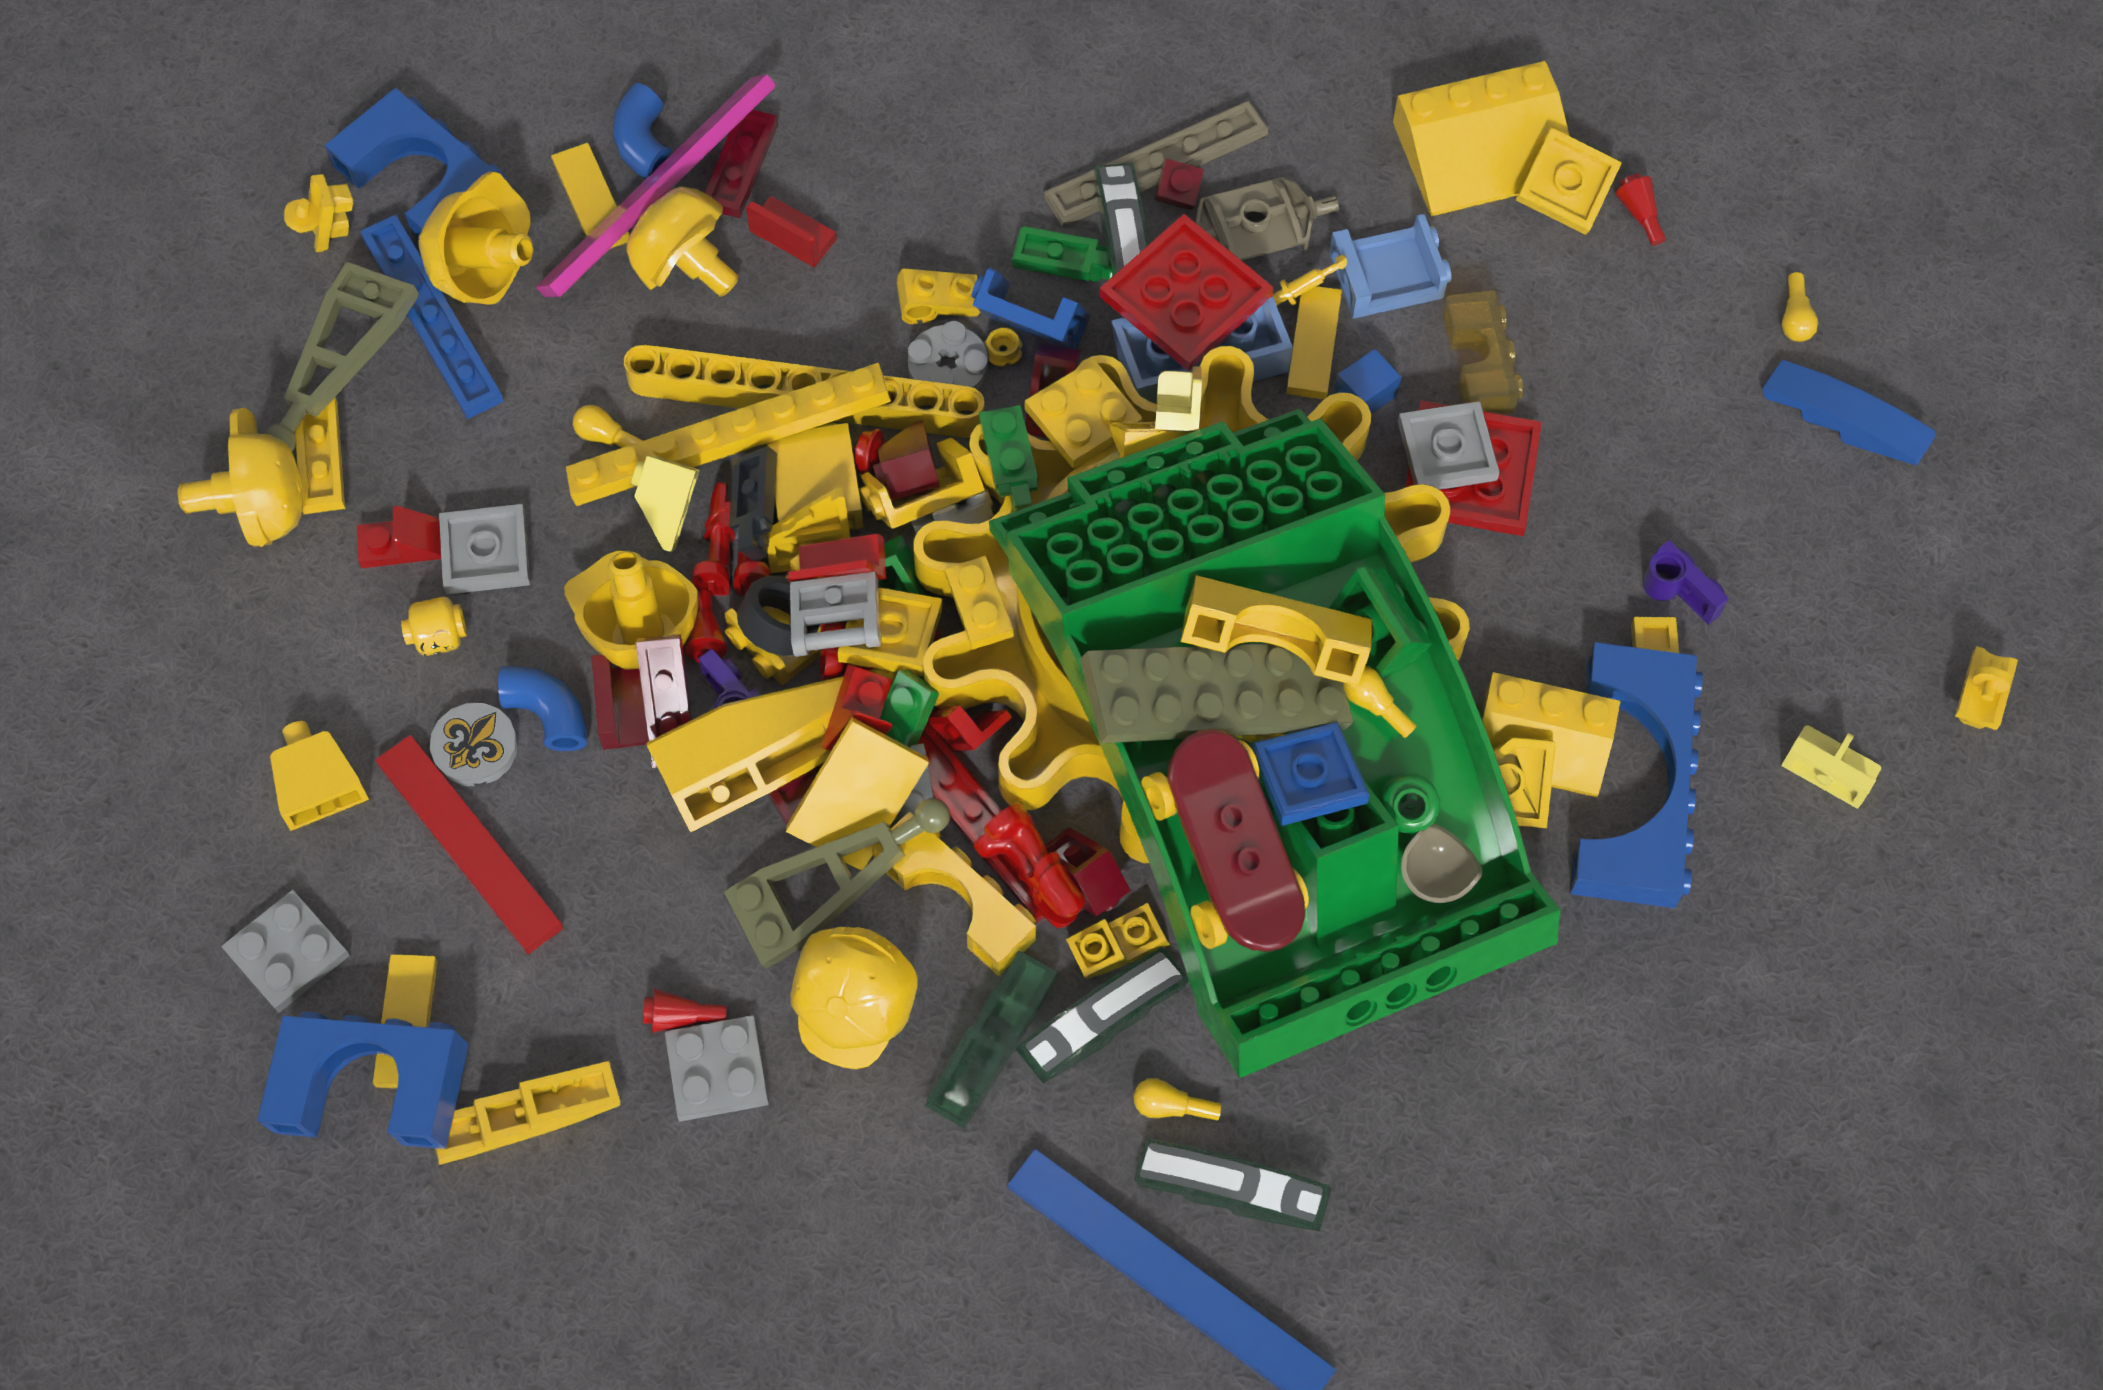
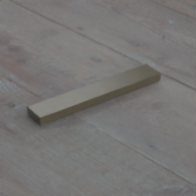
[1044,100,1268,227]

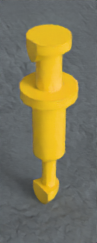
[1273,255,1347,306]

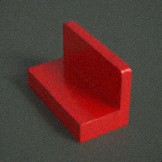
[746,196,837,268]
[788,534,886,582]
[927,705,1012,751]

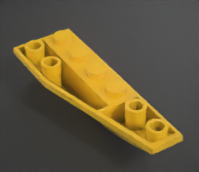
[646,669,898,833]

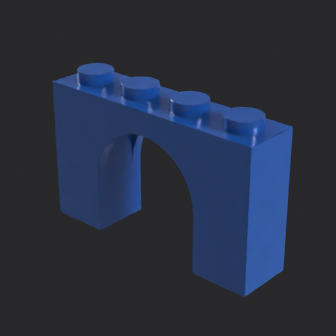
[325,88,507,240]
[257,1012,469,1149]

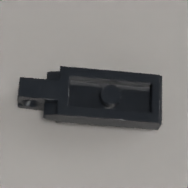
[729,446,777,561]

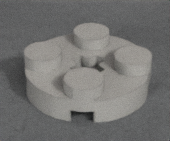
[908,321,988,390]
[912,488,995,534]

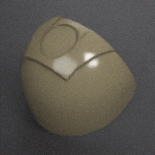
[1401,823,1482,903]

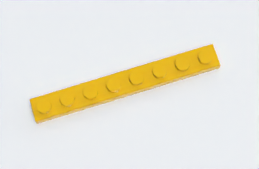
[566,362,891,506]

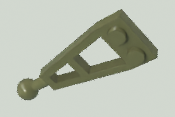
[263,262,419,451]
[724,798,950,968]

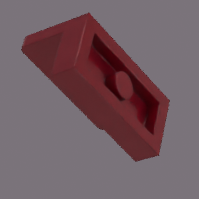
[591,654,649,750]

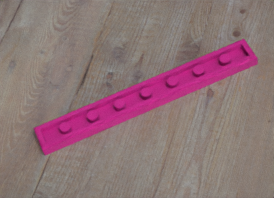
[535,74,775,297]

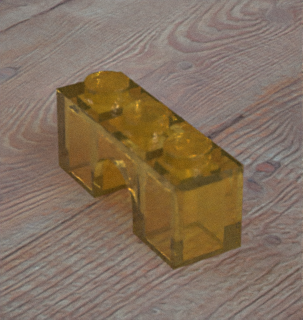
[1442,290,1523,415]

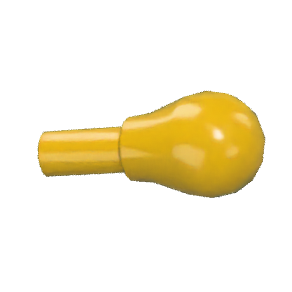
[1781,272,1818,342]
[572,405,643,448]
[1343,666,1417,738]
[1133,1078,1222,1121]

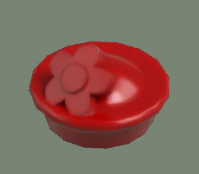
[852,428,884,477]

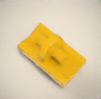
[284,174,353,252]
[1955,646,2018,730]

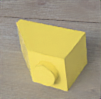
[631,455,700,552]

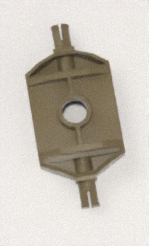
[1196,177,1339,261]

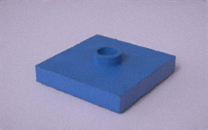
[1251,722,1370,826]

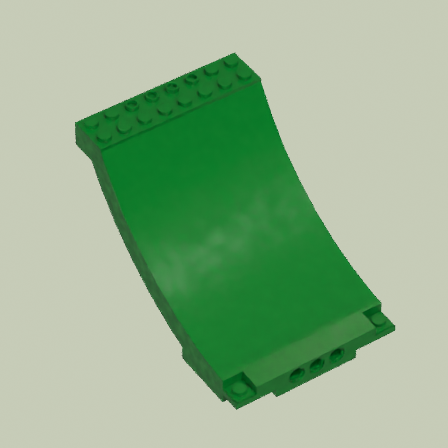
[989,409,1560,1078]

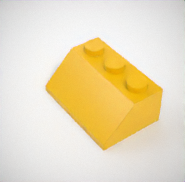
[1481,672,1620,797]

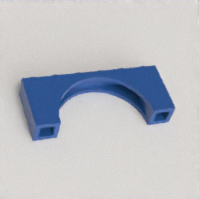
[1570,642,1703,908]

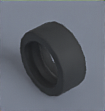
[737,576,821,656]

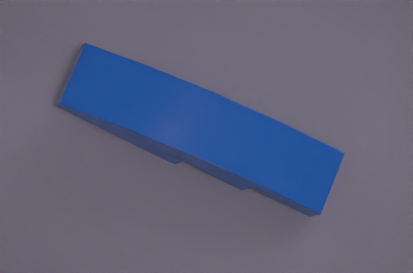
[1763,359,1936,466]

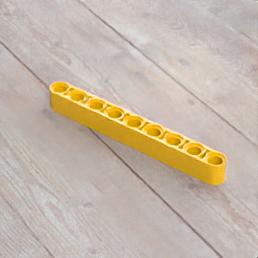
[624,345,985,438]

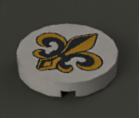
[430,703,518,786]

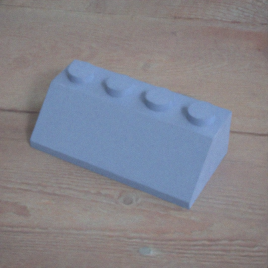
[1111,296,1293,404]

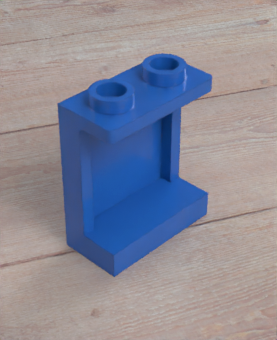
[972,268,1091,350]

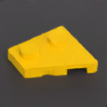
[766,486,851,574]

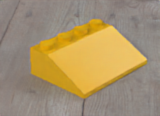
[1393,61,1569,216]

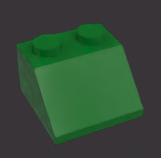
[1329,566,1432,678]

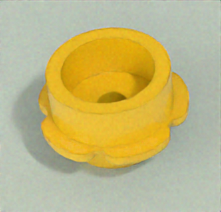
[984,328,1023,367]

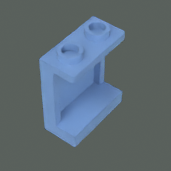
[1329,214,1451,319]

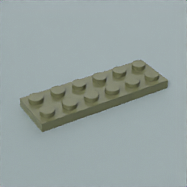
[1081,644,1353,743]

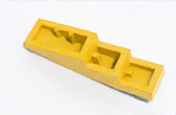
[435,1061,621,1165]

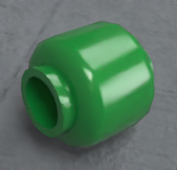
[1380,772,1440,834]

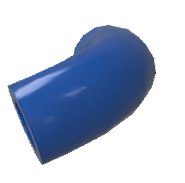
[612,83,671,180]
[498,665,587,751]

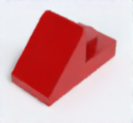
[357,506,442,568]
[821,665,892,751]

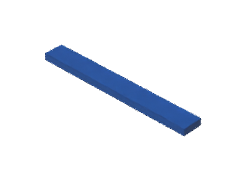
[1008,1149,1336,1390]

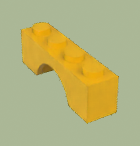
[1181,576,1372,686]
[872,812,1036,976]

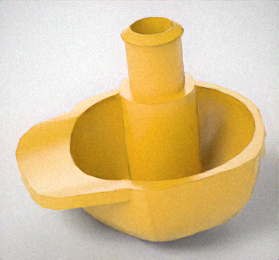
[418,172,534,305]
[626,186,739,297]
[177,408,302,547]
[564,551,698,670]
[790,927,918,1069]

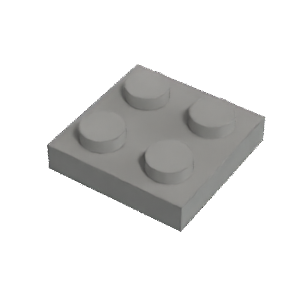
[1398,401,1499,490]
[439,504,530,595]
[221,890,350,1013]
[665,1015,769,1122]

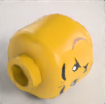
[401,596,467,656]

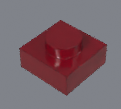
[1154,158,1204,210]

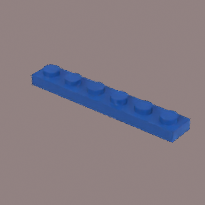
[360,214,504,419]

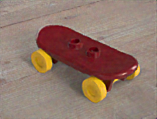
[1141,728,1309,952]

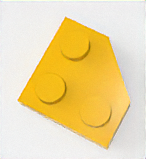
[1494,736,1556,828]

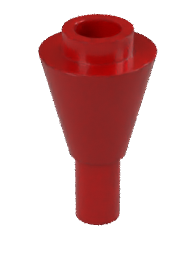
[1615,173,1666,246]
[685,589,727,663]
[642,988,726,1033]

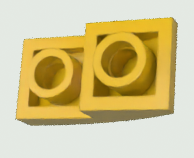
[1066,903,1170,979]

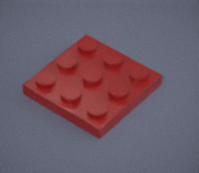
[1099,214,1274,371]
[1405,400,1542,536]

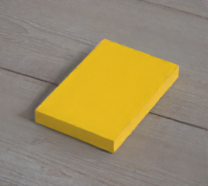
[786,717,929,870]

